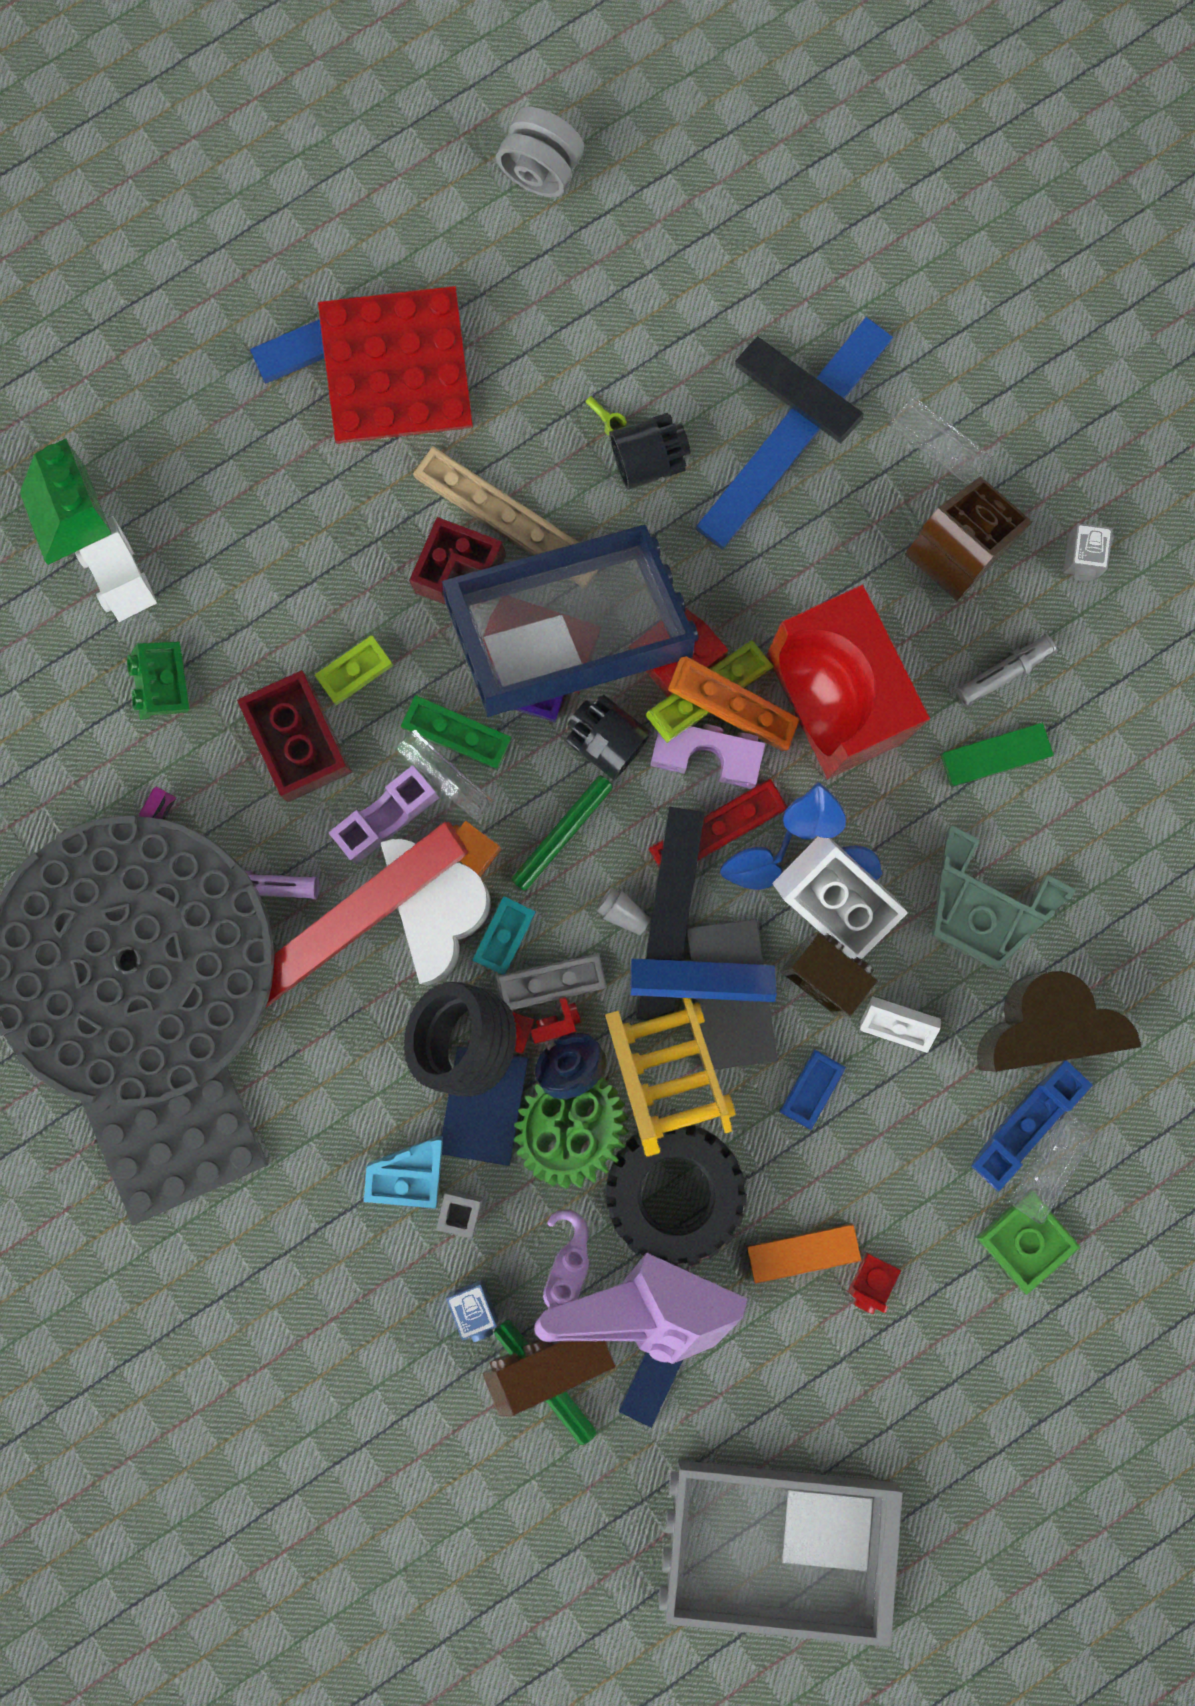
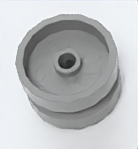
[496,106,584,197]

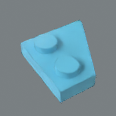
[364,1136,443,1209]

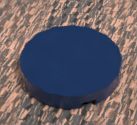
[535,1033,606,1099]

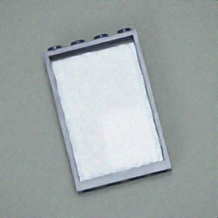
[442,524,698,717]

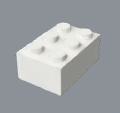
[772,837,908,959]

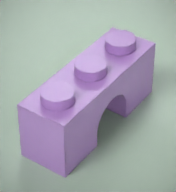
[650,725,765,789]
[328,765,439,865]

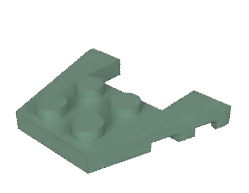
[932,825,1076,969]

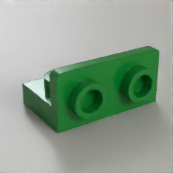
[127,642,190,720]

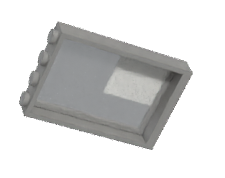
[658,1460,903,1647]

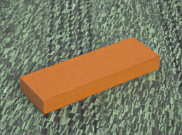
[746,1223,862,1284]

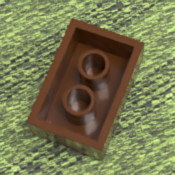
[482,1339,616,1416]

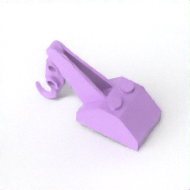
[535,1209,748,1364]

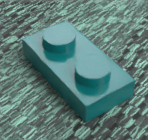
[472,896,536,975]

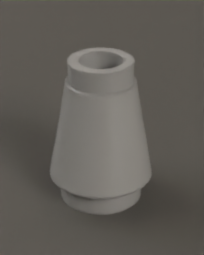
[596,887,651,935]

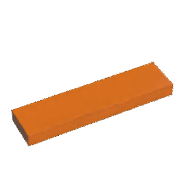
[668,656,800,751]

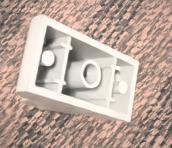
[380,839,491,986]

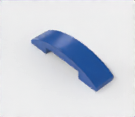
[970,1060,1093,1192]

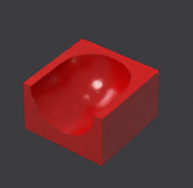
[767,584,930,780]

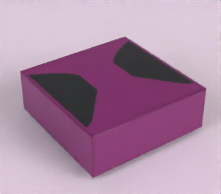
[138,787,177,820]

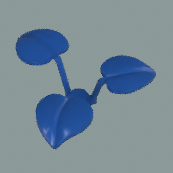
[720,782,883,890]

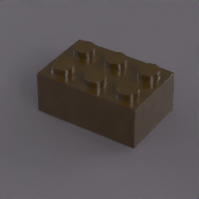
[780,933,878,1016]

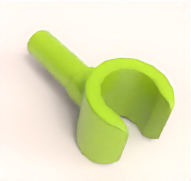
[586,396,627,436]

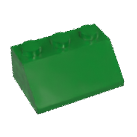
[20,438,112,565]

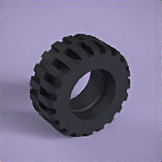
[606,1124,747,1267]

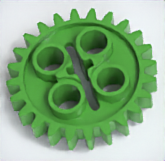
[514,1077,629,1189]

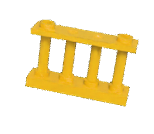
[605,998,736,1157]

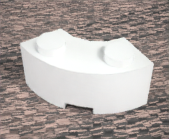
[75,516,157,622]

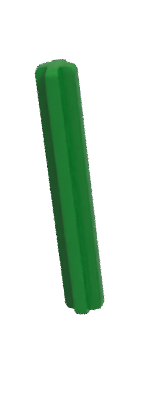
[511,775,613,891]
[494,1319,596,1446]

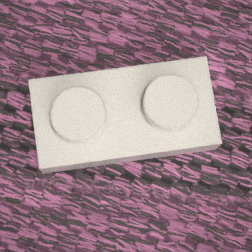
[859,996,941,1053]

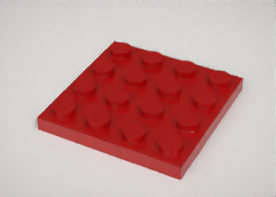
[318,286,473,444]

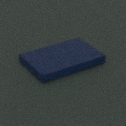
[442,1046,528,1166]

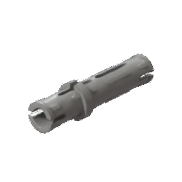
[955,634,1057,708]

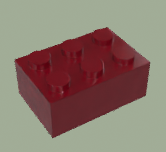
[237,670,352,802]

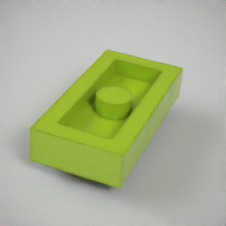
[314,635,393,706]

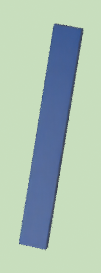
[696,317,893,550]

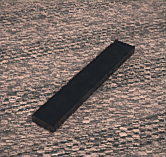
[636,806,705,1020]

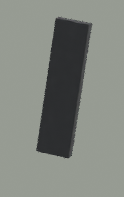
[735,336,864,444]

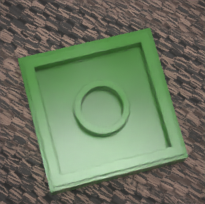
[976,1190,1080,1295]

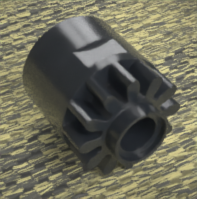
[609,413,690,490]
[566,694,652,780]

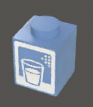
[446,1279,499,1342]

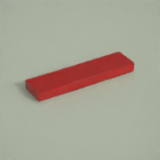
[648,778,788,867]

